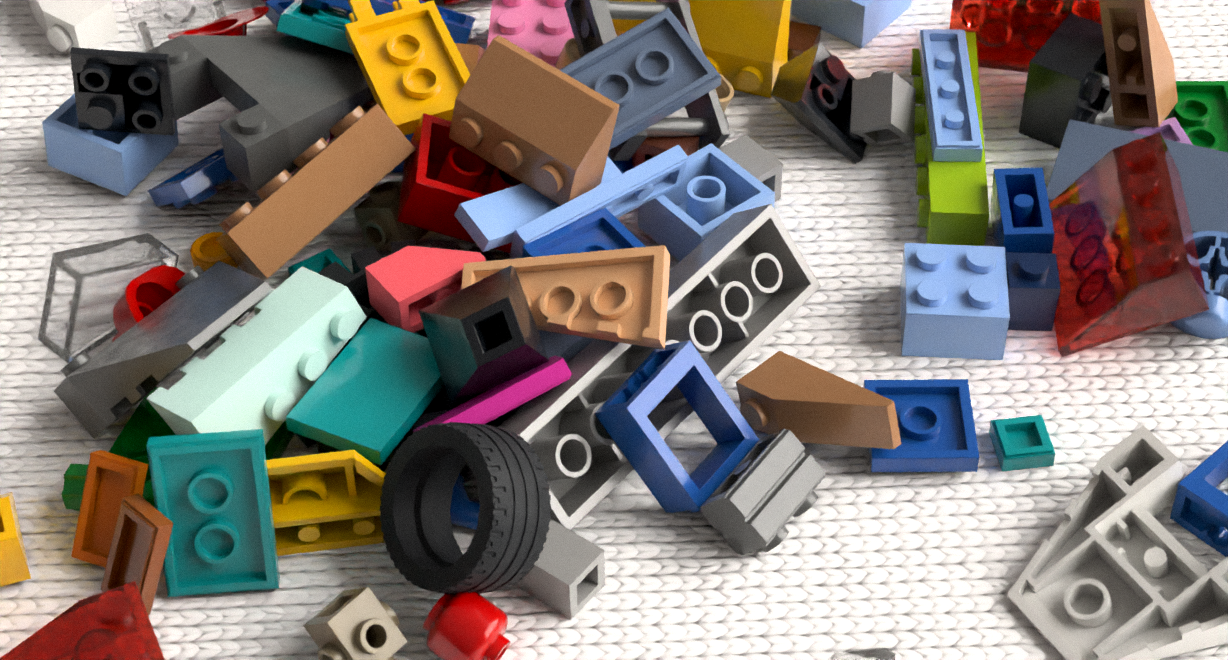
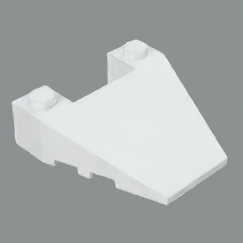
[1007,425,1228,660]

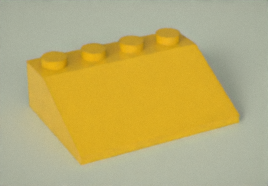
[609,0,791,98]

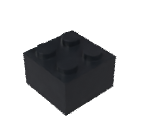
[1019,13,1112,149]

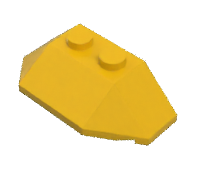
[266,450,386,556]

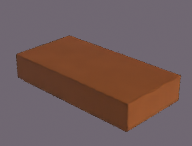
[100,494,174,620]

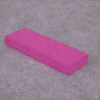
[412,355,572,432]

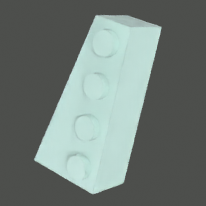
[146,266,367,445]

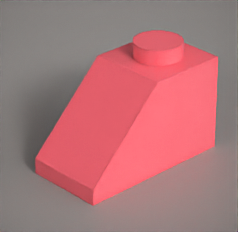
[365,246,486,333]

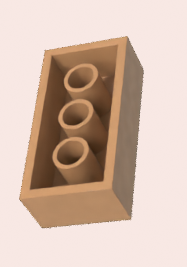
[216,104,416,280]

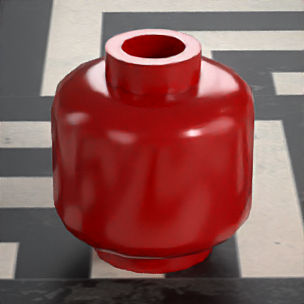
[423,592,511,660]

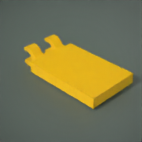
[345,0,470,136]

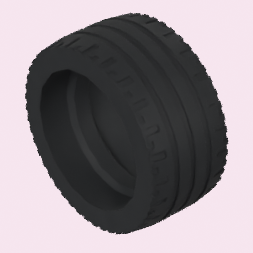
[380,422,551,594]

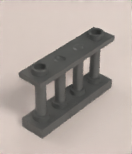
[564,0,730,161]

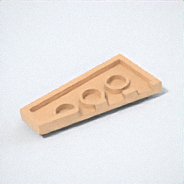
[461,245,670,349]

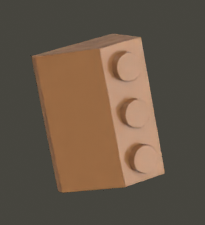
[449,35,620,206]

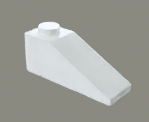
[25,0,119,54]

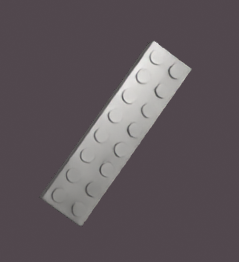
[498,204,821,530]

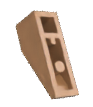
[1099,0,1178,128]
[736,351,901,449]

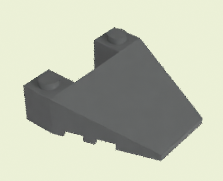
[145,35,373,192]
[54,261,273,438]

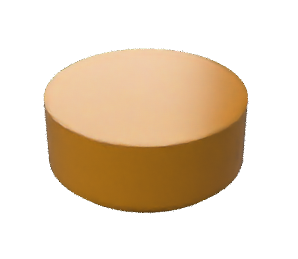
[190,232,238,272]

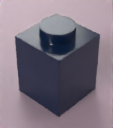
[1005,252,1061,331]

